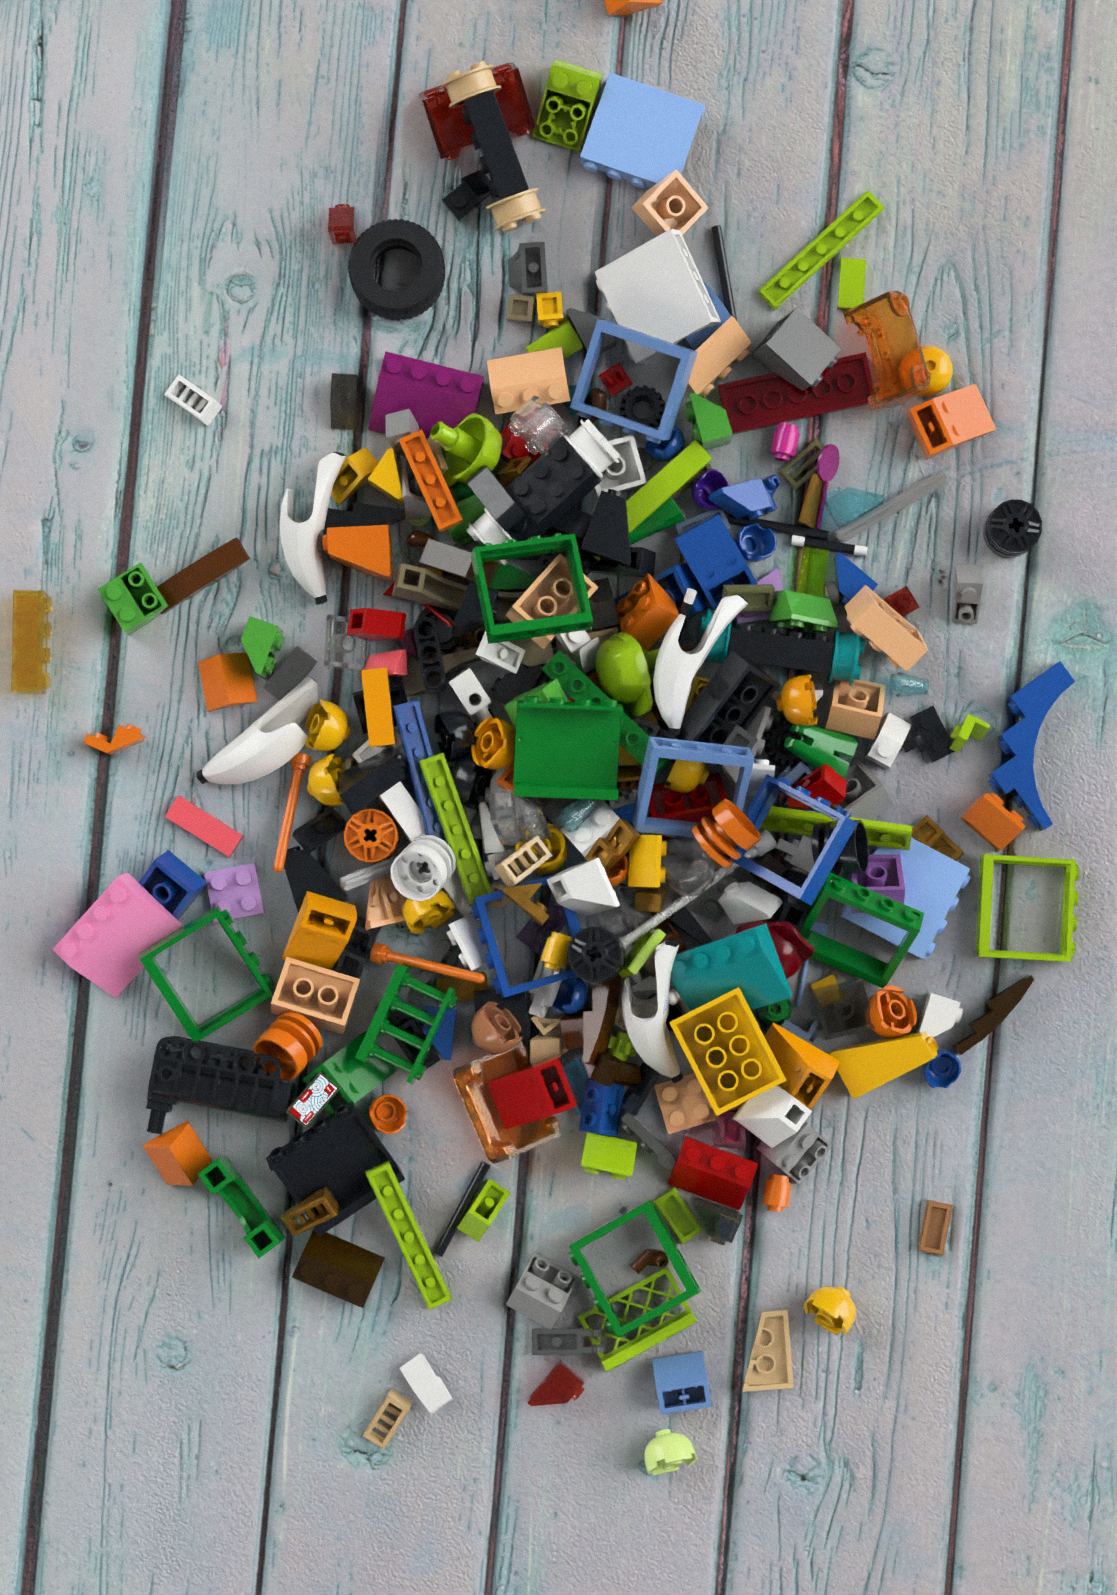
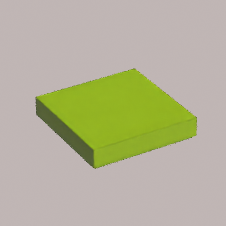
[619,929,666,977]

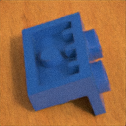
[579,1080,625,1136]

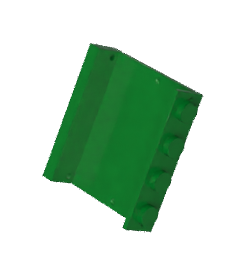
[513,696,623,800]

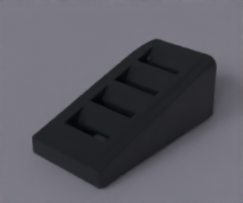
[669,907,712,945]

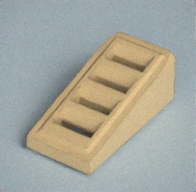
[494,835,553,887]
[362,1389,412,1449]

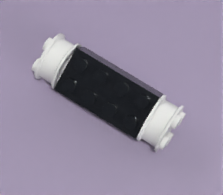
[466,419,621,565]

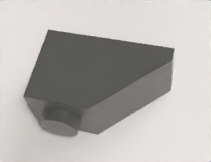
[566,308,617,355]

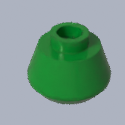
[757,998,792,1026]

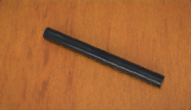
[711,225,737,321]
[728,514,829,540]
[434,1161,490,1257]

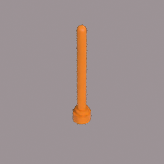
[273,753,312,873]
[370,943,485,984]

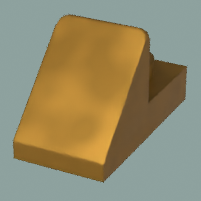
[501,883,549,925]

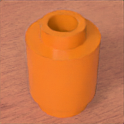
[763,1174,791,1212]

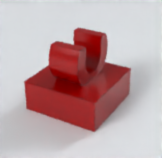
[598,362,633,398]

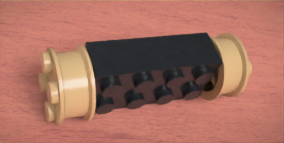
[441,61,546,233]

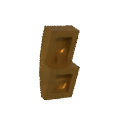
[495,456,532,488]
[912,815,964,861]
[586,818,641,872]

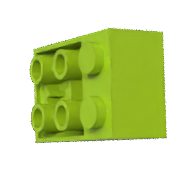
[532,59,604,152]
[580,1132,637,1180]

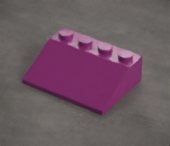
[368,351,485,440]

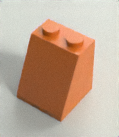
[322,525,393,583]

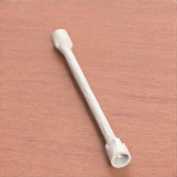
[589,830,777,962]

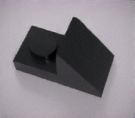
[442,169,491,221]

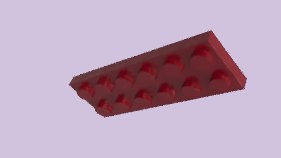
[718,352,877,435]

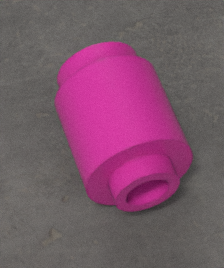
[770,423,800,462]

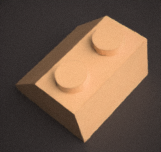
[631,170,708,237]
[825,679,886,740]

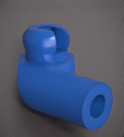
[762,475,780,514]

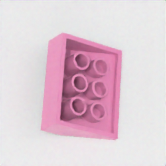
[52,872,182,998]

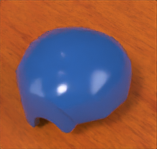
[645,426,685,462]
[736,523,777,562]
[552,977,588,1015]
[922,1049,961,1088]

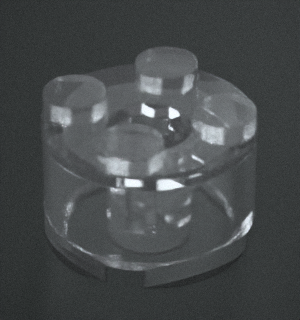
[508,395,568,456]
[661,837,715,896]

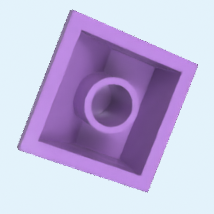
[849,854,905,913]

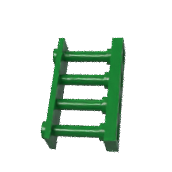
[355,963,458,1084]

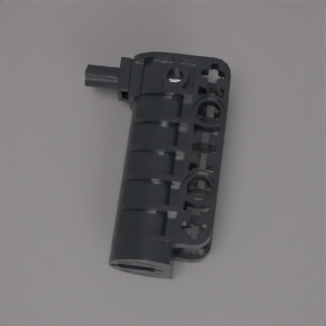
[146,1036,296,1134]

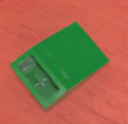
[303,1031,397,1115]

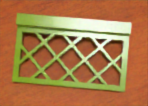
[578,1267,698,1372]

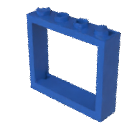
[732,775,858,905]
[471,874,581,998]

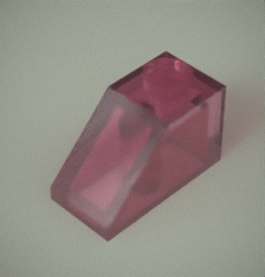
[712,1109,746,1150]

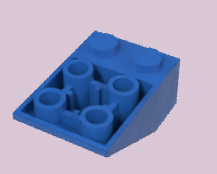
[674,514,757,610]

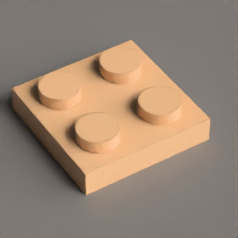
[654,1072,717,1134]

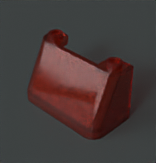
[418,62,536,161]

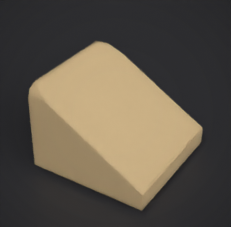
[530,1035,561,1064]

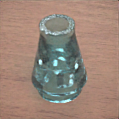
[890,672,929,697]
[557,799,596,832]

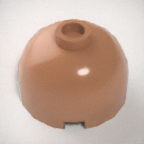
[471,1002,522,1054]

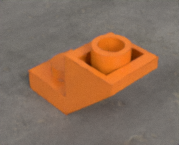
[83,723,146,755]

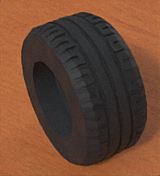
[348,219,445,321]

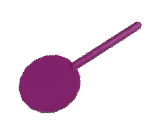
[816,444,840,529]

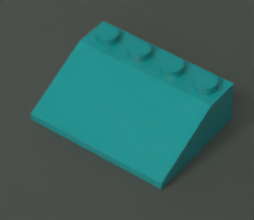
[671,923,793,1011]

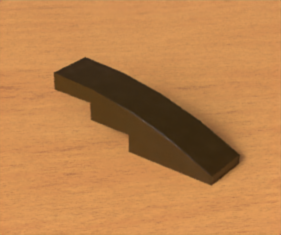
[952,975,1034,1055]

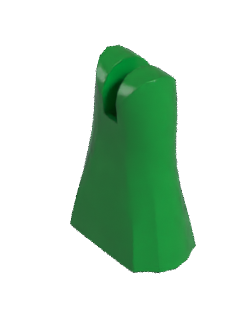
[629,497,685,545]
[784,724,858,778]

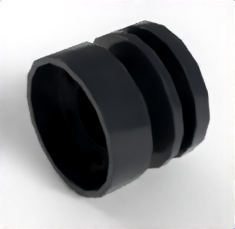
[983,499,1042,558]
[812,820,869,875]
[567,927,626,983]

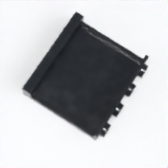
[266,1101,405,1236]

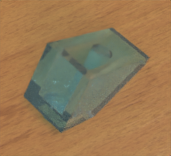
[825,487,885,529]

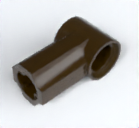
[591,1052,642,1087]

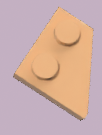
[365,874,406,930]

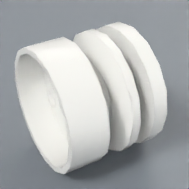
[391,835,456,901]

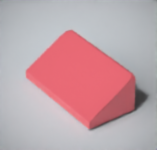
[361,649,408,680]

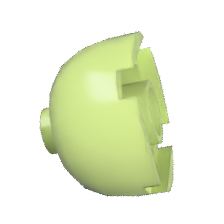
[644,1429,697,1475]

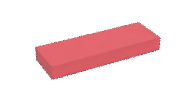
[165,795,243,857]

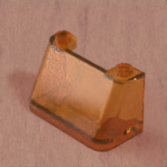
[843,291,931,410]
[453,1041,561,1163]

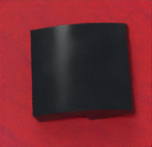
[473,987,530,1041]

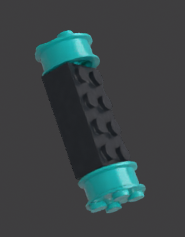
[697,609,865,686]

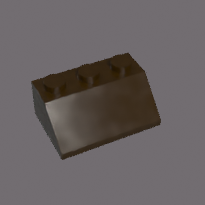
[292,1229,385,1308]

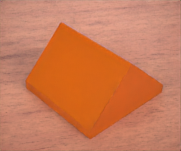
[198,652,258,712]
[143,1121,212,1186]

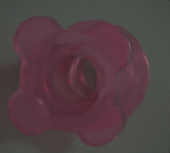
[393,627,418,659]

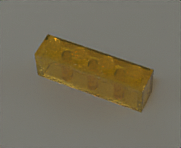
[11,590,52,694]

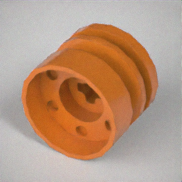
[692,799,761,869]
[344,809,400,864]
[253,1011,323,1081]

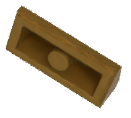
[797,473,829,529]
[435,971,489,1004]

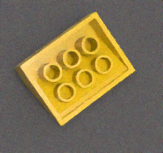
[669,987,787,1116]

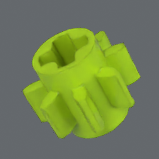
[607,1031,636,1061]

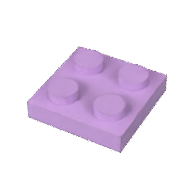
[205,863,265,923]

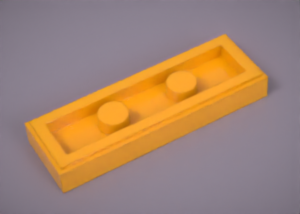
[361,667,396,747]

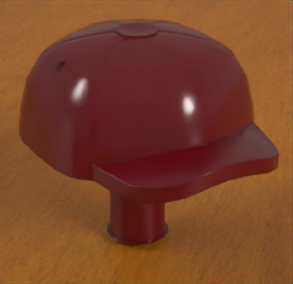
[736,919,815,979]

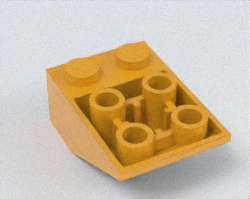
[281,891,357,970]
[764,1022,840,1110]

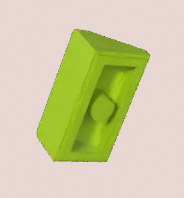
[525,320,583,360]

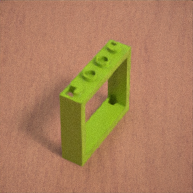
[975,854,1080,962]

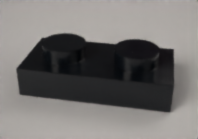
[292,806,346,854]

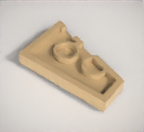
[742,1309,794,1392]

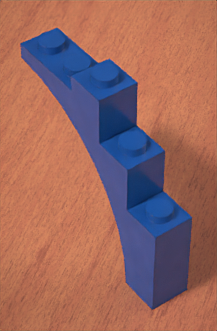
[988,661,1075,831]

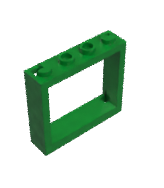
[471,533,593,644]
[799,873,924,988]
[139,905,274,1042]
[568,1200,702,1338]

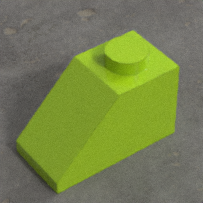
[457,1179,510,1242]

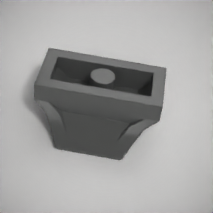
[508,242,548,295]

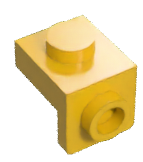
[536,292,563,329]

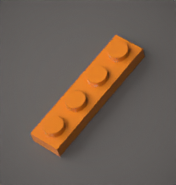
[398,429,463,532]

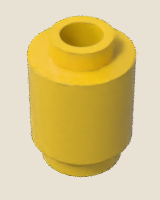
[540,932,572,972]

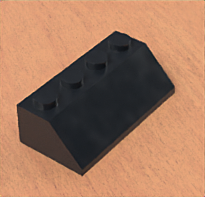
[675,650,780,766]

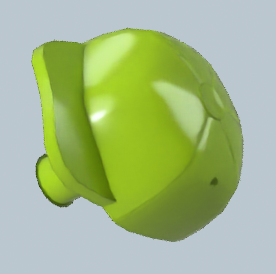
[430,414,502,487]
[595,632,660,716]

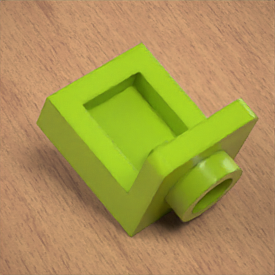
[949,713,990,753]

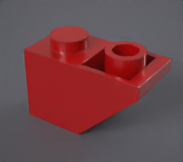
[347,608,406,641]

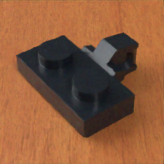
[902,705,955,763]

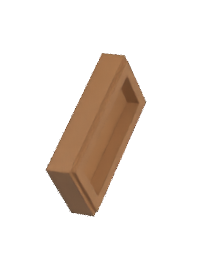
[917,1200,953,1256]

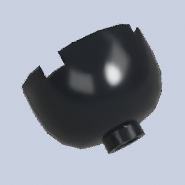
[434,710,478,762]
[449,756,492,809]

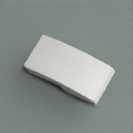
[400,1354,453,1413]

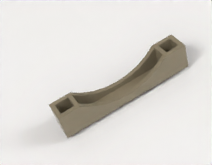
[392,563,524,623]
[402,638,554,697]

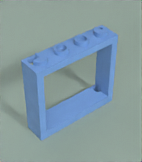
[570,319,698,443]
[632,736,755,840]

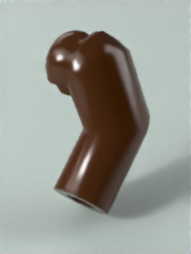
[581,388,607,424]
[407,530,435,548]
[630,1249,669,1274]

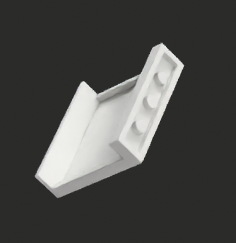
[595,229,721,364]

